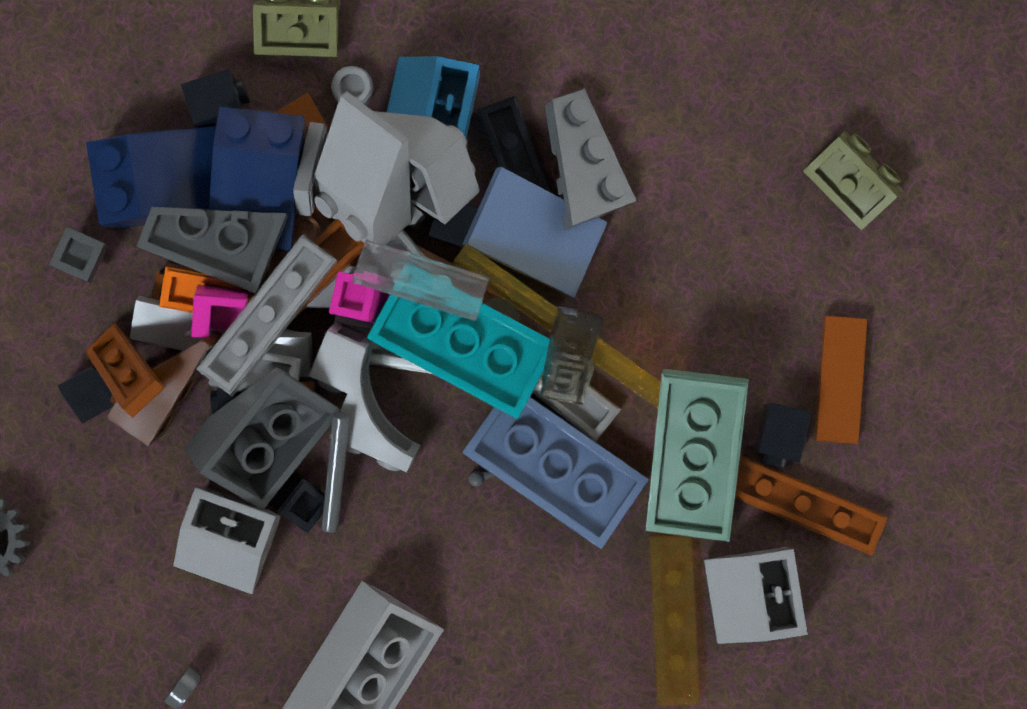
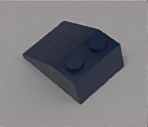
[209,107,308,252]
[86,126,216,231]

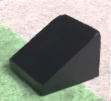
[58,366,114,423]
[269,471,325,533]

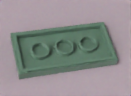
[646,369,749,542]

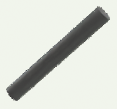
[321,412,350,533]

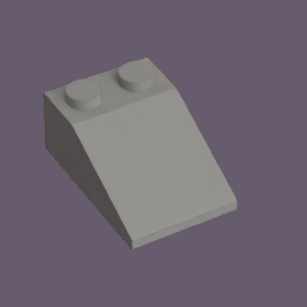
[314,92,411,251]
[373,111,480,224]

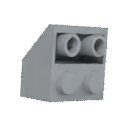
[173,486,282,594]
[703,547,808,644]

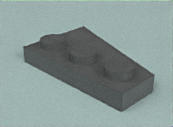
[545,89,636,231]
[136,207,289,293]

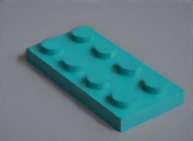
[367,263,558,420]

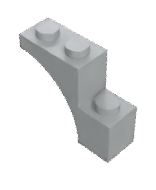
[309,321,421,473]

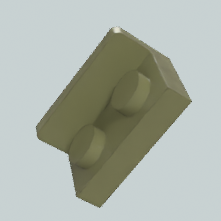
[253,0,340,57]
[803,131,903,231]

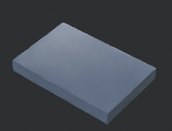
[463,167,608,298]

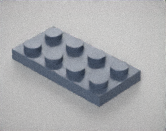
[462,397,649,549]

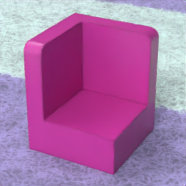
[329,271,394,323]
[191,284,249,338]

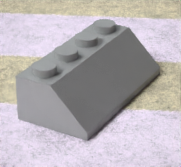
[282,581,444,709]

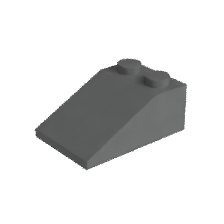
[184,368,342,510]

